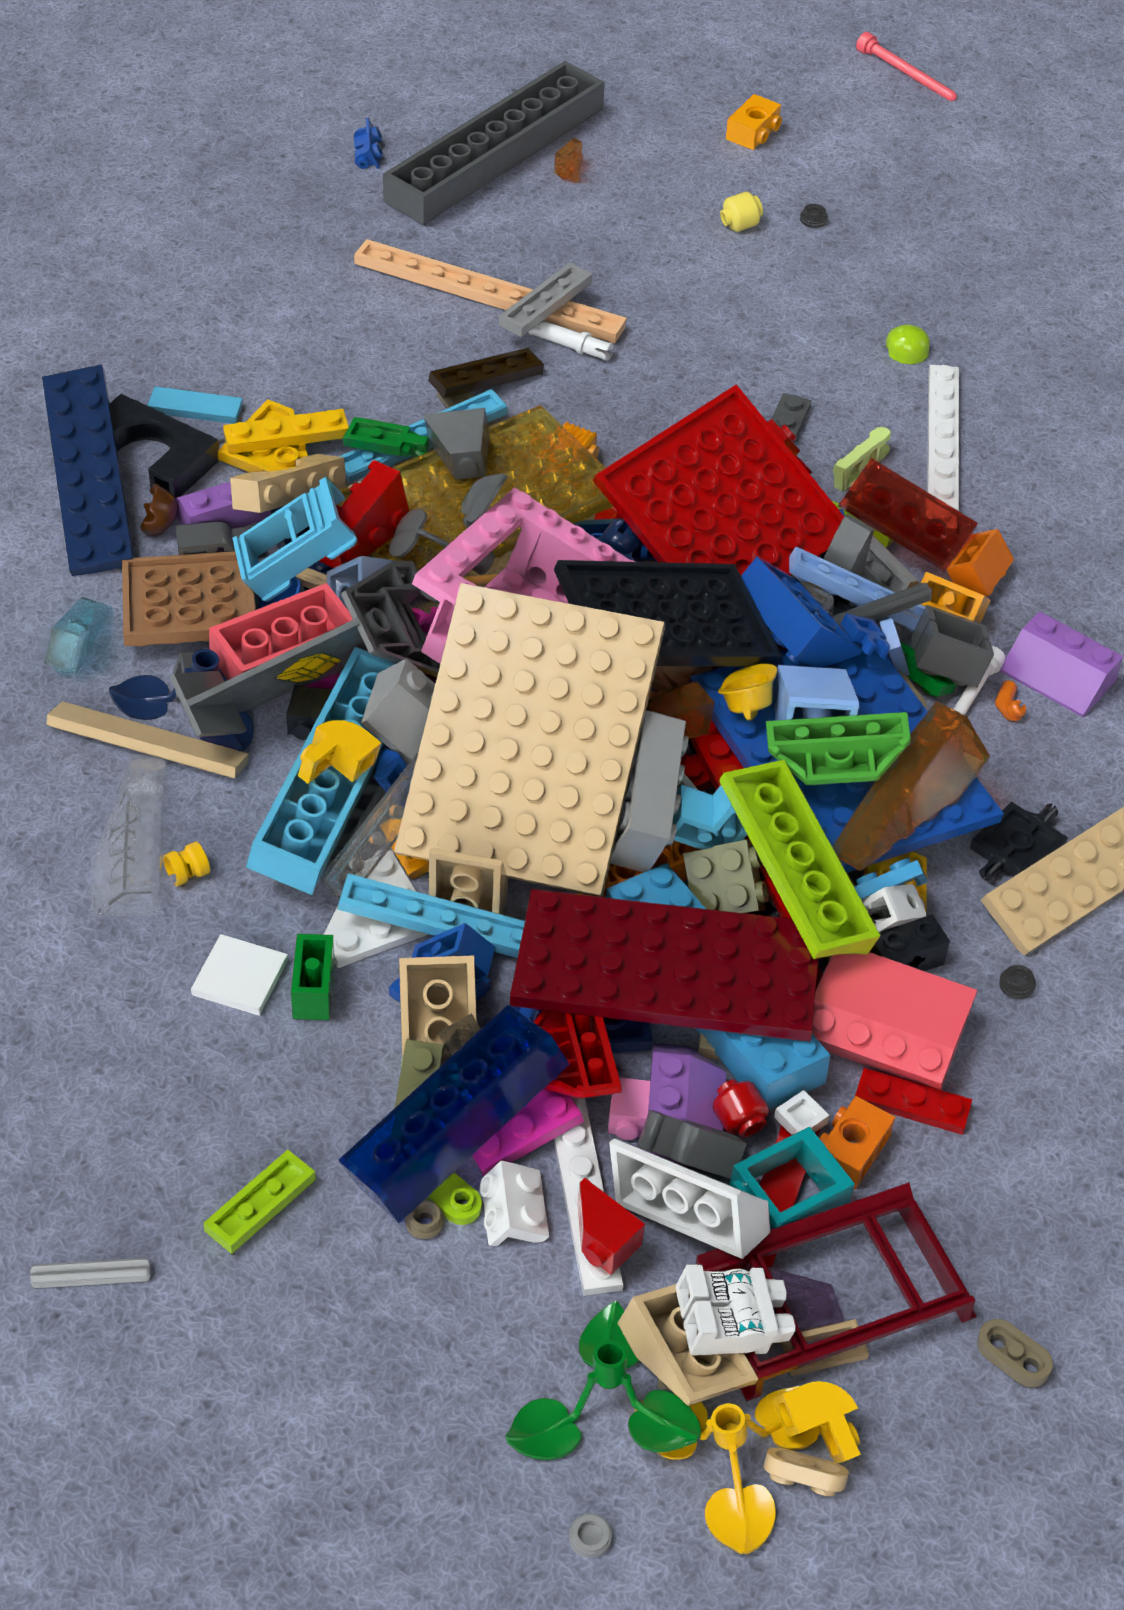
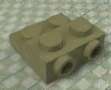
[683,839,769,914]

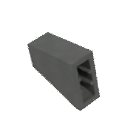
[424,408,490,479]

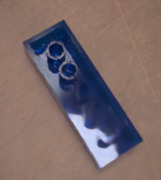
[338,1004,570,1223]

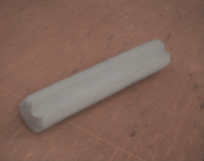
[30,1257,151,1288]

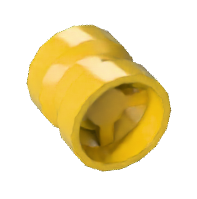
[163,841,210,887]

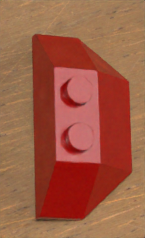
[527,1010,622,1099]

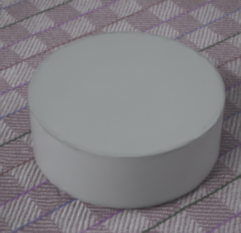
[569,1514,612,1558]

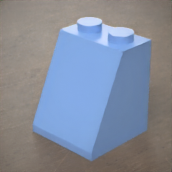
[773,665,859,721]

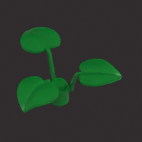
[505,1301,701,1460]

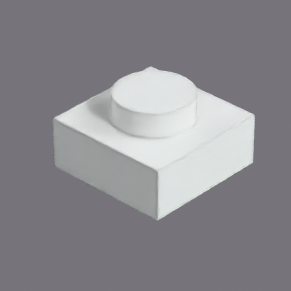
[774,1090,829,1135]

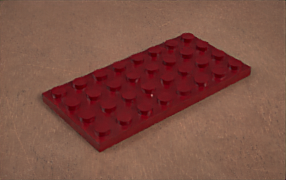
[510,889,818,1042]

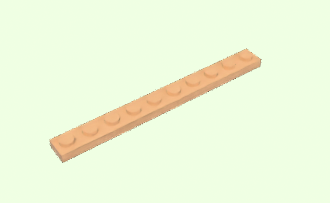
[354,239,627,343]

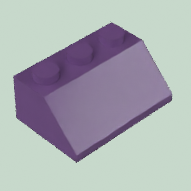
[175,471,271,529]
[1000,611,1123,717]

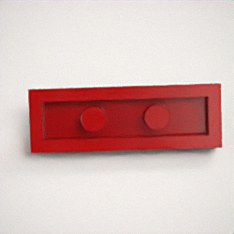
[855,1068,973,1135]

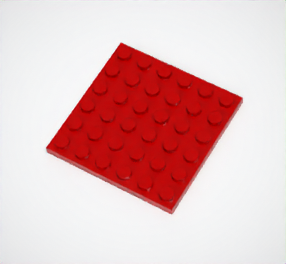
[592,384,844,576]

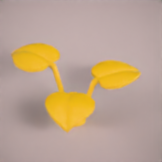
[635,1386,821,1554]

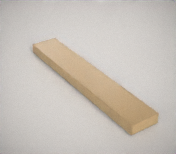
[46,701,249,778]

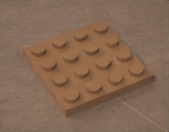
[122,551,255,647]

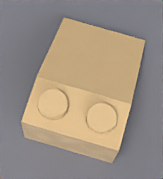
[429,848,508,915]
[399,956,478,1070]
[618,1284,758,1406]

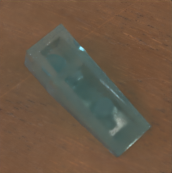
[44,597,112,674]

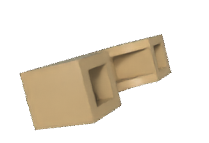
[230,454,346,513]

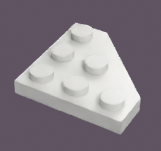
[324,850,429,968]

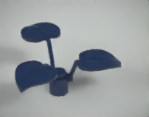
[109,649,253,751]

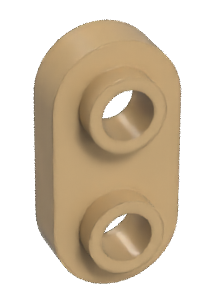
[763,1448,849,1496]

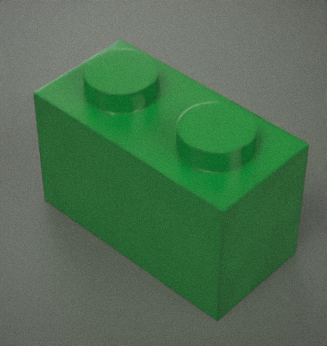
[291,934,335,1020]

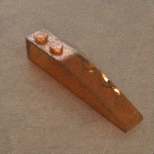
[832,701,990,871]

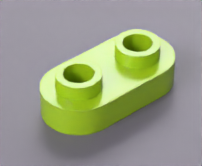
[415,1162,482,1225]

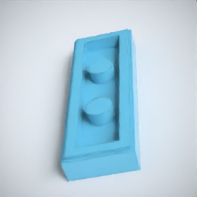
[147,386,243,424]

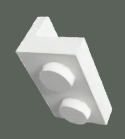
[480,1160,549,1246]

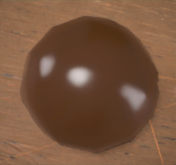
[140,484,178,536]

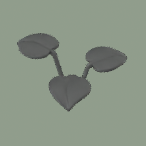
[389,474,508,603]

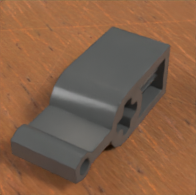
[176,522,255,555]
[637,1110,747,1179]

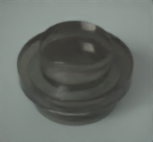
[800,204,828,228]
[999,965,1036,999]

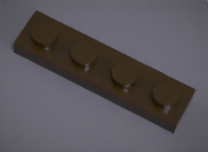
[428,348,544,398]

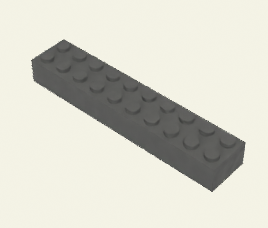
[383,61,605,225]

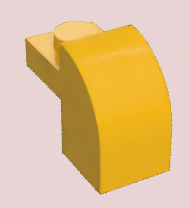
[298,720,382,784]
[772,1381,861,1464]

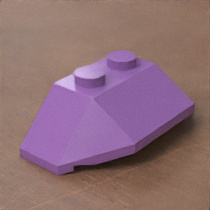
[645,1043,726,1168]

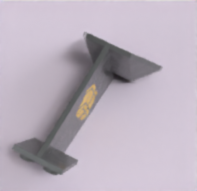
[170,561,440,737]

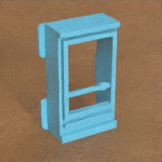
[232,476,357,602]

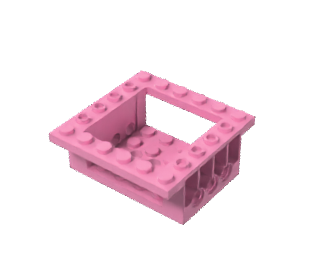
[412,487,635,663]

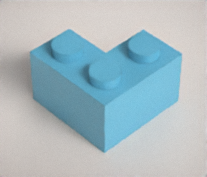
[672,784,747,850]

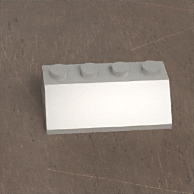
[609,1139,770,1259]

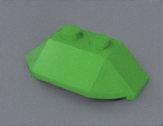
[766,712,911,785]

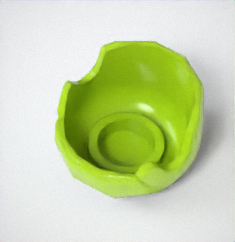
[886,324,930,365]

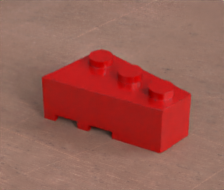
[319,460,409,568]

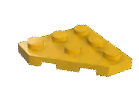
[218,399,308,472]

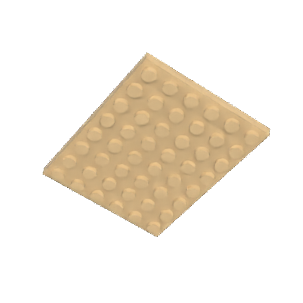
[394,583,665,897]

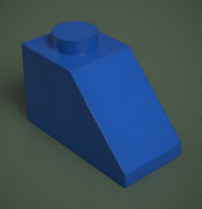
[412,923,495,980]

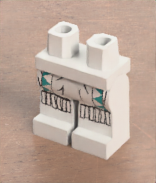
[675,1265,796,1355]

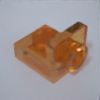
[554,138,583,183]

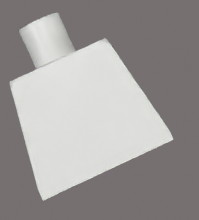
[861,884,926,932]

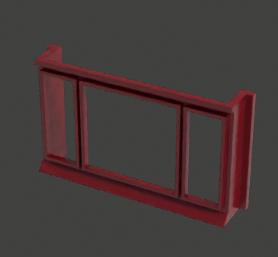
[695,1182,977,1402]

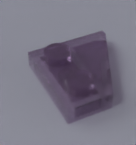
[744,1263,844,1331]

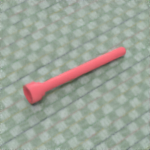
[856,32,957,101]

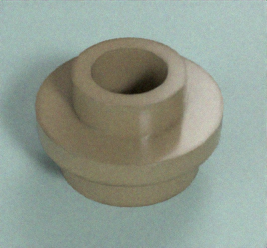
[405,1200,444,1239]

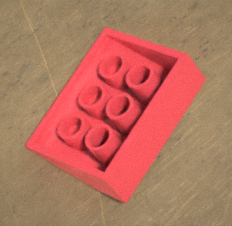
[812,952,978,1090]

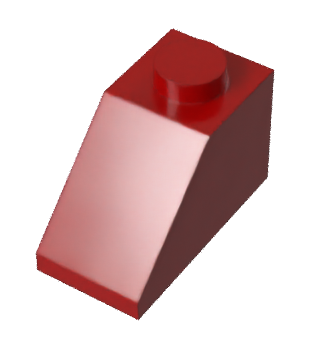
[577,1178,645,1275]

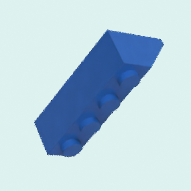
[741,556,862,668]

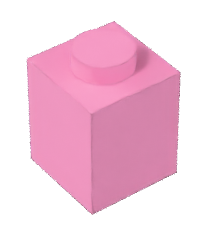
[608,1077,650,1140]

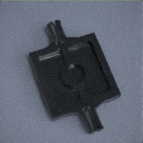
[970,801,1068,881]

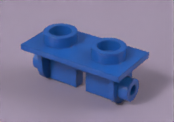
[354,117,383,169]

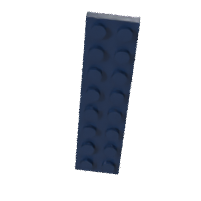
[42,364,134,576]

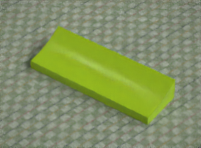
[719,760,881,959]

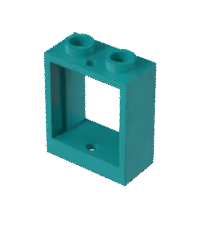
[729,1126,855,1230]

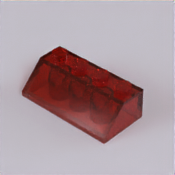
[838,458,978,572]

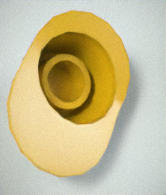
[718,664,777,721]

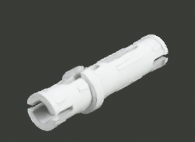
[528,320,614,361]

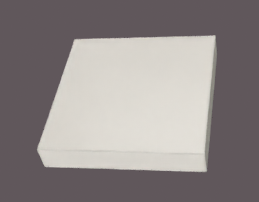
[191,934,288,1016]

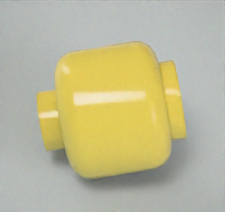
[720,191,763,232]

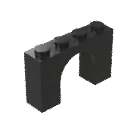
[110,394,220,498]

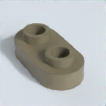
[977,1319,1053,1388]

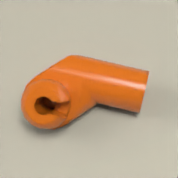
[995,680,1027,722]

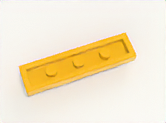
[223,409,349,454]

